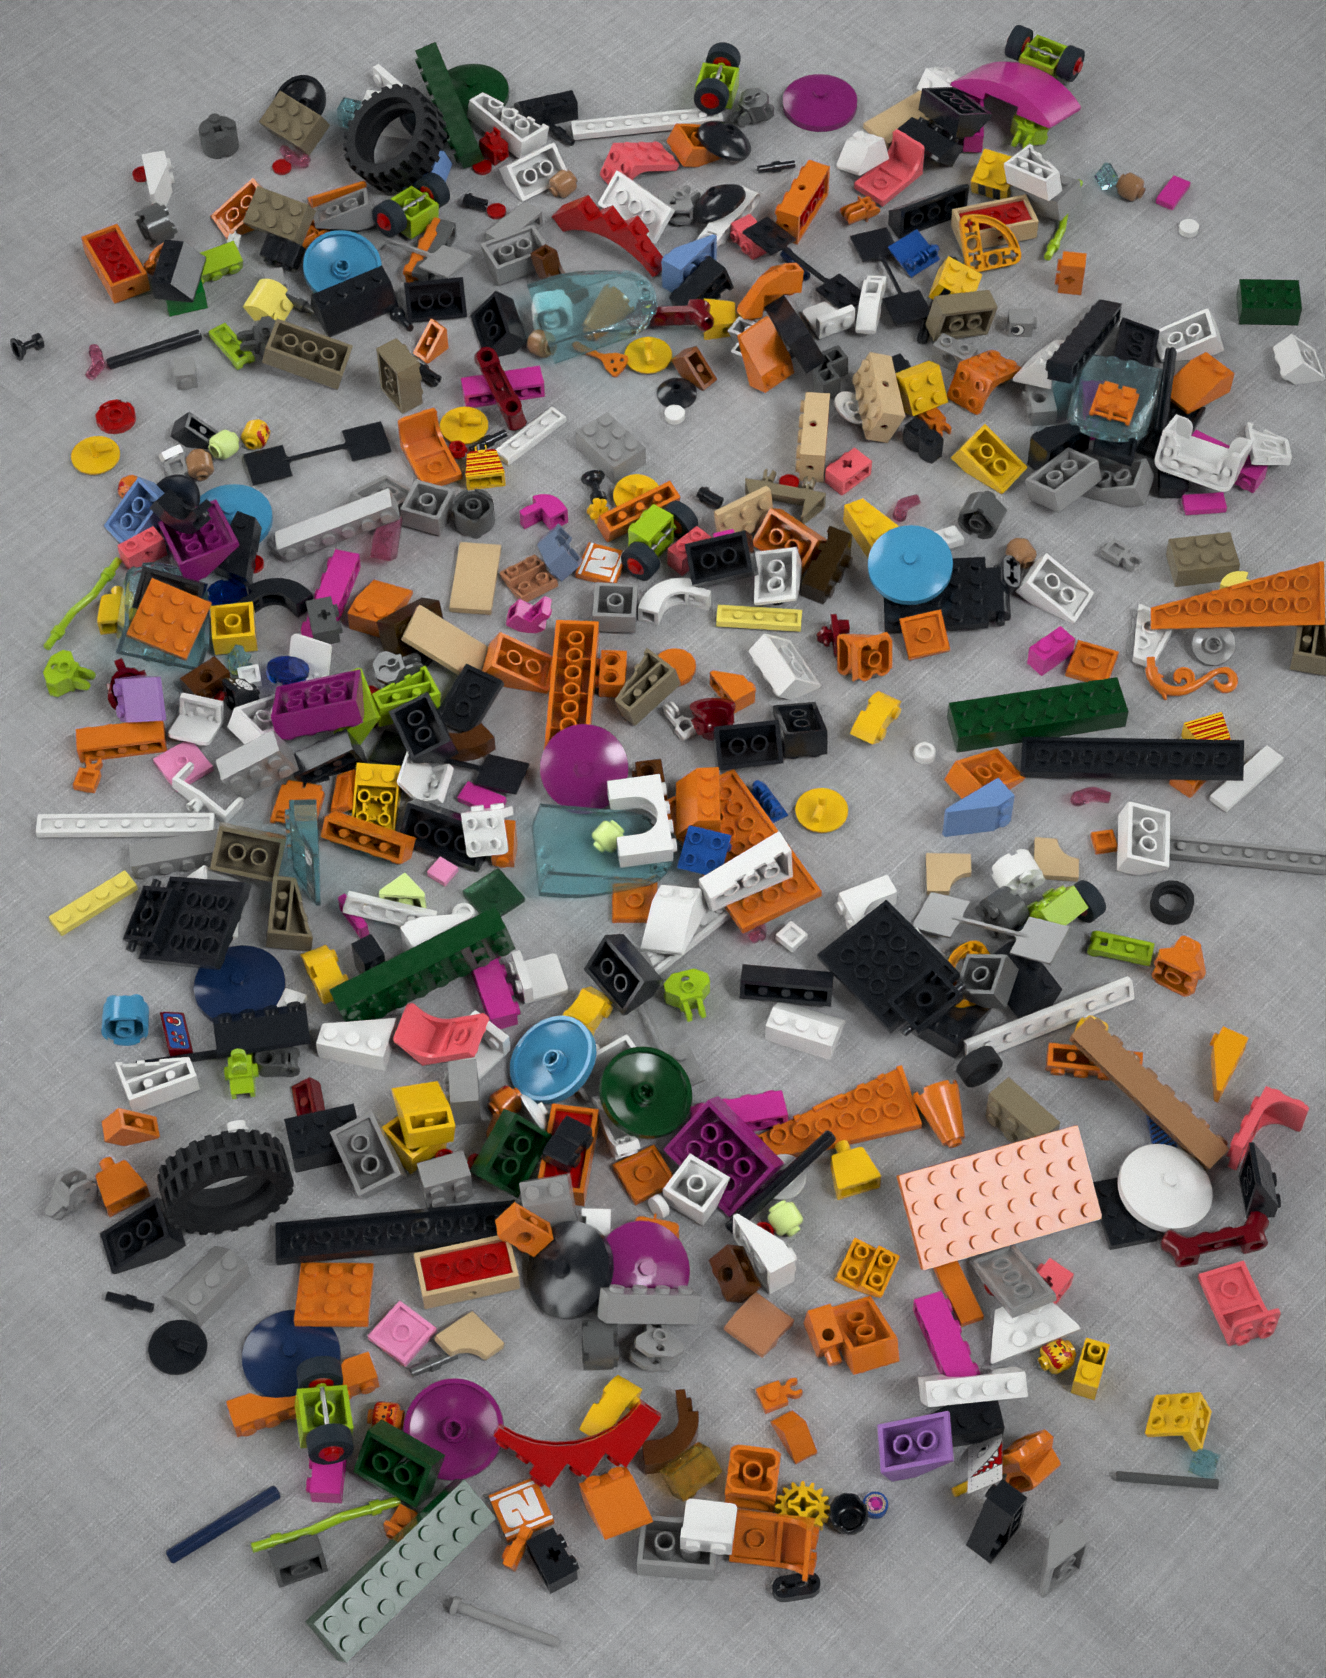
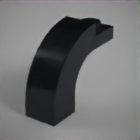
[150,489,212,534]
[237,578,313,617]

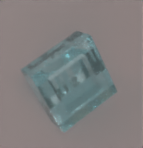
[1094,162,1119,190]
[227,645,253,676]
[1188,1449,1221,1479]

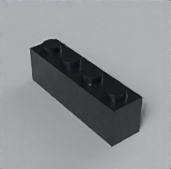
[739,964,834,1007]

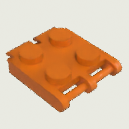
[1089,381,1139,426]
[270,780,325,830]

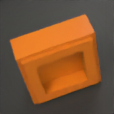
[1090,829,1118,855]

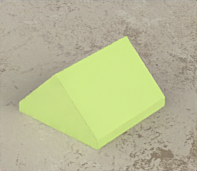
[379,873,427,909]

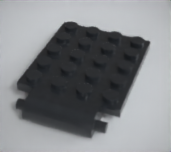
[884,557,1011,634]
[123,876,252,970]
[817,899,966,1037]

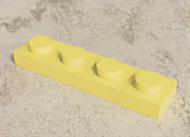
[716,605,802,632]
[49,870,138,936]

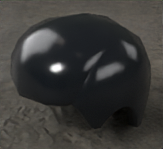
[829,1493,868,1535]

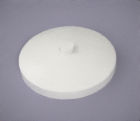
[1117,1144,1213,1233]

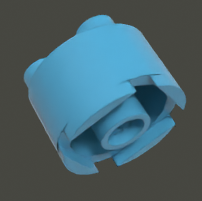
[101,994,149,1046]

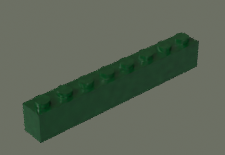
[415,42,484,169]

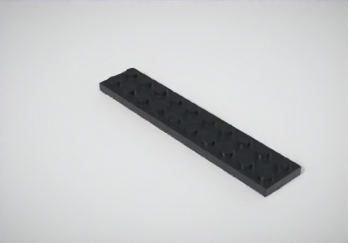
[1092,317,1160,467]
[1020,737,1244,781]
[275,1200,515,1265]

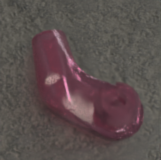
[280,145,311,168]
[85,344,105,381]
[893,494,921,523]
[1070,786,1112,807]
[748,924,767,944]

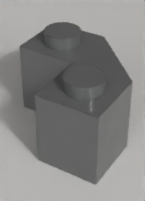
[813,345,848,399]

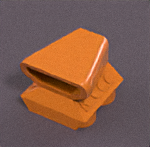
[837,632,892,681]
[1151,935,1206,997]
[1002,1429,1061,1493]
[725,1444,781,1512]

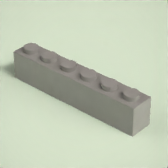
[275,488,400,562]
[128,821,263,879]

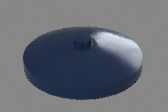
[194,945,286,1022]
[242,1310,341,1398]

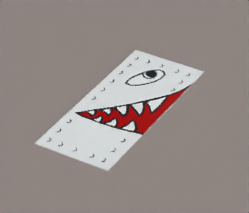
[967,1434,1002,1494]

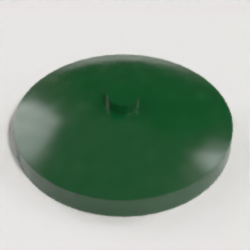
[448,64,509,121]
[599,1046,692,1139]

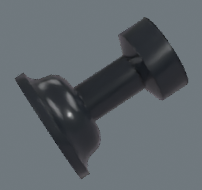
[10,333,45,361]
[581,470,607,504]

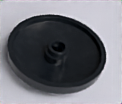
[527,1221,614,1320]

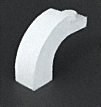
[638,578,711,626]
[592,1095,640,1160]

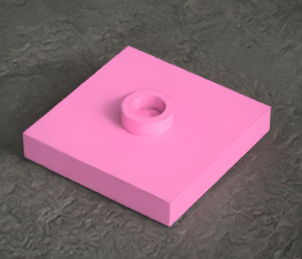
[153,741,214,792]
[367,1301,437,1367]

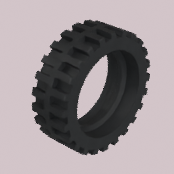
[343,84,447,193]
[157,1129,294,1235]

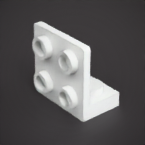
[454,1010,510,1080]

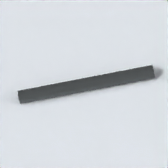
[1116,1471,1219,1489]

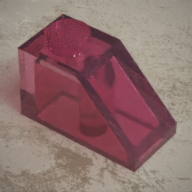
[370,517,403,561]

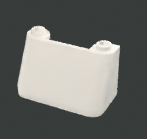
[1154,414,1254,492]

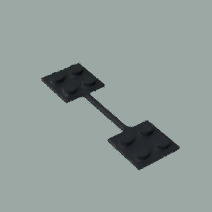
[743,217,862,309]
[850,227,930,326]
[243,421,392,486]
[370,730,530,795]

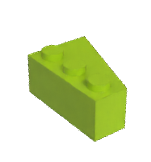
[372,666,441,727]

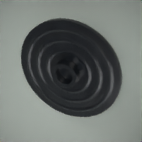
[148,1320,208,1375]

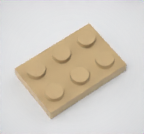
[714,486,773,534]

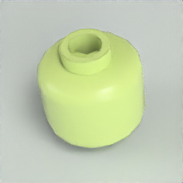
[208,430,239,460]
[592,820,625,853]
[768,1200,803,1237]

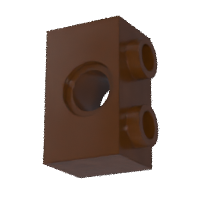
[180,656,231,699]
[708,1244,762,1303]

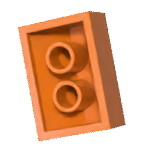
[753,508,827,575]
[676,767,721,838]

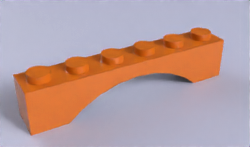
[226,1351,380,1437]

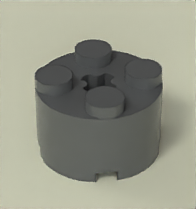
[198,113,239,159]
[135,203,178,248]
[453,489,495,539]
[958,491,1007,539]
[975,886,1029,939]
[582,1320,619,1371]

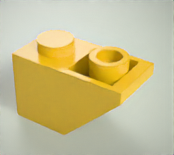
[1071,1337,1110,1400]

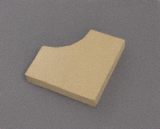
[1034,837,1079,882]
[926,853,971,895]
[435,1311,505,1361]

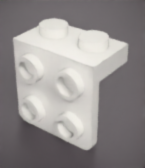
[917,67,962,91]
[803,301,855,339]
[278,633,332,684]
[168,693,224,746]
[397,752,454,805]
[461,803,514,857]
[509,950,568,1004]
[680,1499,737,1555]

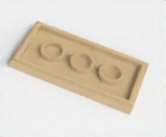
[863,90,934,149]
[449,542,502,615]
[401,605,488,675]

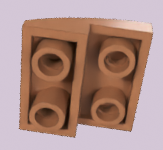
[499,554,558,602]
[724,1292,794,1358]

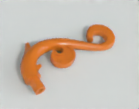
[1145,657,1238,700]

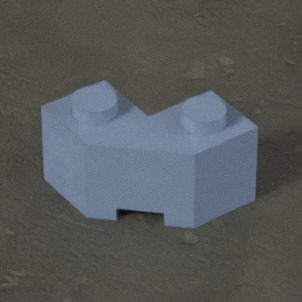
[537,523,583,582]

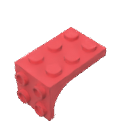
[854,129,925,207]
[600,141,679,185]
[393,1003,489,1066]
[1227,1086,1309,1170]
[1198,1260,1281,1346]

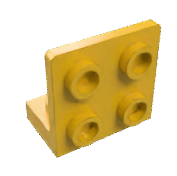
[1145,1392,1212,1451]

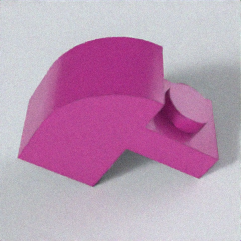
[519,494,568,530]
[506,596,552,633]

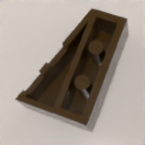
[801,525,853,605]
[376,597,443,657]

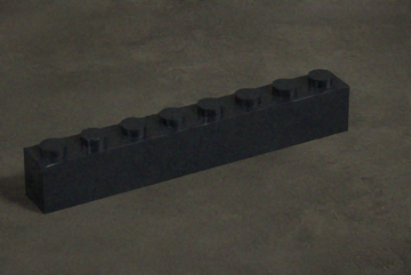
[1045,299,1122,384]

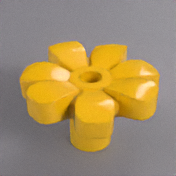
[587,498,609,524]

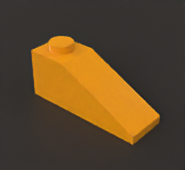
[1210,1026,1249,1103]

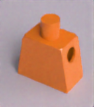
[95,1157,150,1217]
[803,1303,843,1367]

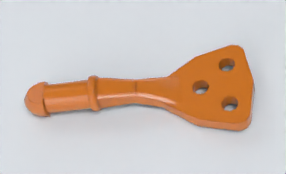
[571,340,629,378]

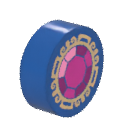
[863,1492,888,1519]

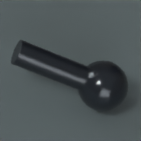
[390,307,414,332]

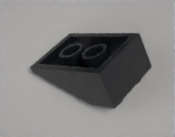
[1027,420,1093,471]
[132,566,208,609]
[773,702,828,759]
[916,1004,992,1059]
[1238,1142,1281,1219]
[100,1197,186,1275]

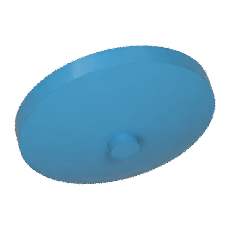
[303,230,382,293]
[199,484,273,542]
[868,525,953,605]
[510,1016,597,1104]

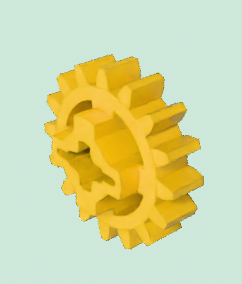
[775,1481,830,1531]

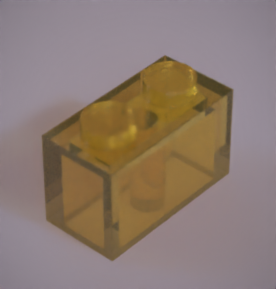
[659,1442,723,1502]

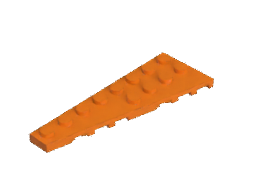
[1151,561,1325,630]
[756,1065,922,1157]

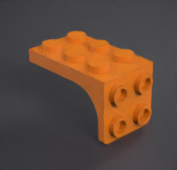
[947,350,1021,415]
[398,408,463,486]
[729,1509,819,1582]

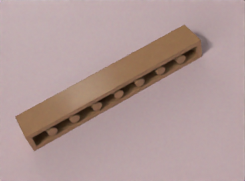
[1069,1016,1229,1172]

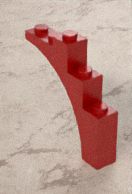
[552,195,663,277]
[493,1399,661,1488]

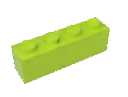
[201,241,243,285]

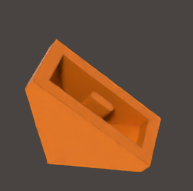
[413,319,449,364]
[771,1410,817,1465]

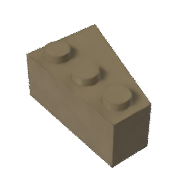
[1290,618,1326,676]
[615,648,681,726]
[266,875,313,951]

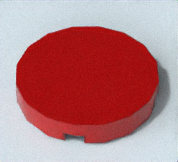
[95,399,137,434]

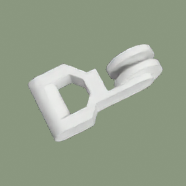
[663,701,696,742]

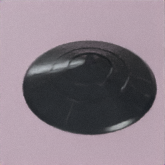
[156,474,200,531]

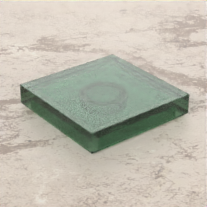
[462,868,525,917]

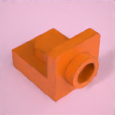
[383,1504,418,1540]

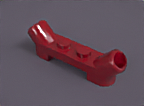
[625,299,714,334]
[474,347,527,431]
[1160,1211,1269,1267]

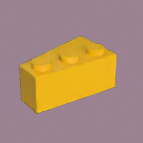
[843,498,899,558]

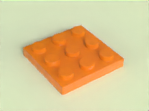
[126,578,212,661]
[294,1262,374,1327]

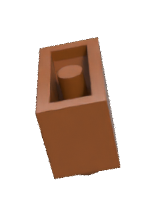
[671,346,717,391]

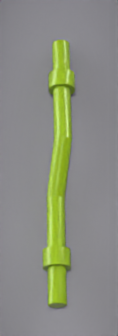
[1044,179,1083,261]
[43,557,122,650]
[251,1496,401,1553]

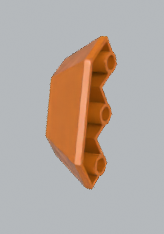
[737,263,804,321]

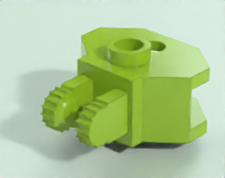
[1010,112,1049,149]
[43,650,96,697]
[663,968,710,1022]
[224,1048,259,1099]

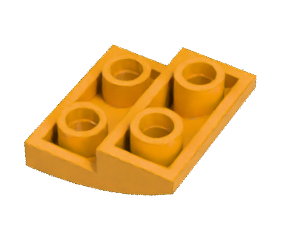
[834,1237,900,1298]

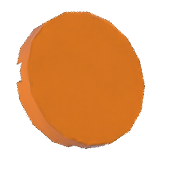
[658,648,696,686]

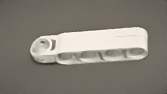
[697,186,760,248]

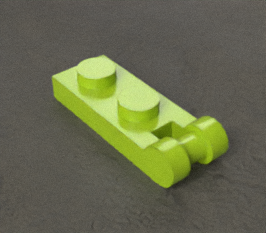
[208,323,255,370]
[1087,930,1155,967]

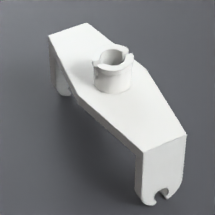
[172,762,244,823]
[577,1034,636,1102]

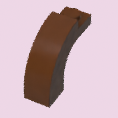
[530,244,589,306]
[449,723,496,762]
[642,1389,699,1475]

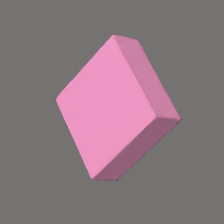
[427,856,458,886]

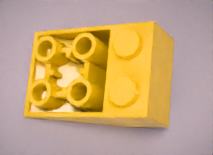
[352,763,402,831]
[391,1081,456,1149]

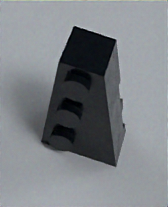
[669,256,734,306]
[213,511,262,587]
[293,729,368,787]
[931,1400,1005,1447]
[966,1479,1027,1564]

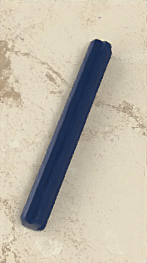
[166,1486,281,1563]

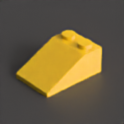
[951,424,1028,494]

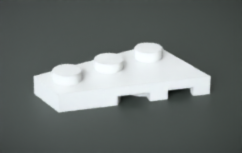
[1133,604,1174,667]

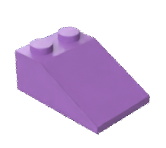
[113,675,166,722]
[877,1411,954,1482]

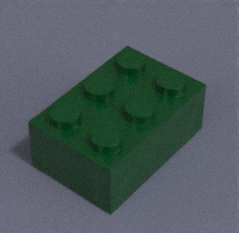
[1236,279,1302,326]
[470,1109,553,1198]
[353,1420,445,1508]

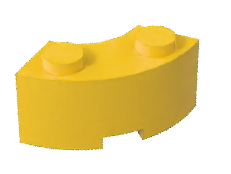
[850,691,902,745]
[300,944,349,1004]
[562,986,613,1035]
[579,1375,643,1436]

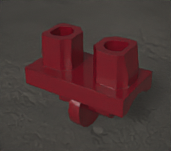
[816,614,850,658]

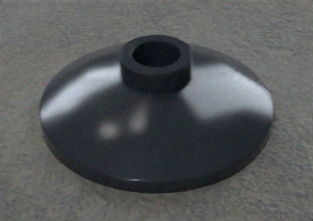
[657,378,697,409]

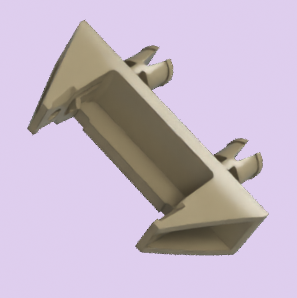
[745,468,826,524]

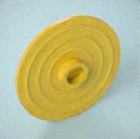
[624,337,672,374]
[440,407,488,445]
[71,436,120,475]
[613,474,659,507]
[795,788,848,833]

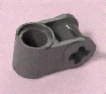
[255,1047,300,1077]

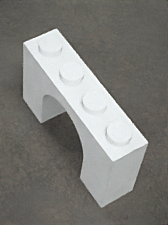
[607,774,677,868]
[836,875,920,932]
[918,1367,1028,1407]

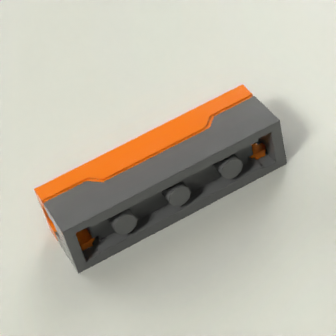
[403,217,457,282]

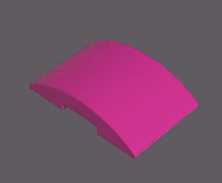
[950,61,1081,129]

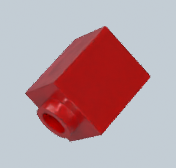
[479,127,509,166]

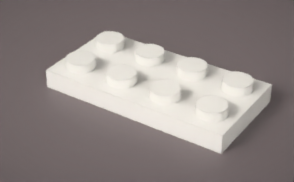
[598,170,675,244]

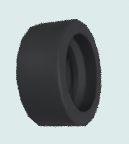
[1150,880,1194,925]
[956,1046,1003,1087]

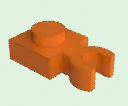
[918,407,952,437]
[73,756,103,793]
[756,1378,803,1414]
[502,1524,534,1572]

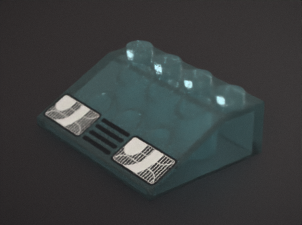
[285,799,321,906]

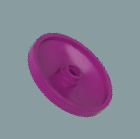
[782,74,858,132]
[540,724,629,812]
[605,1221,690,1289]
[404,1378,504,1481]

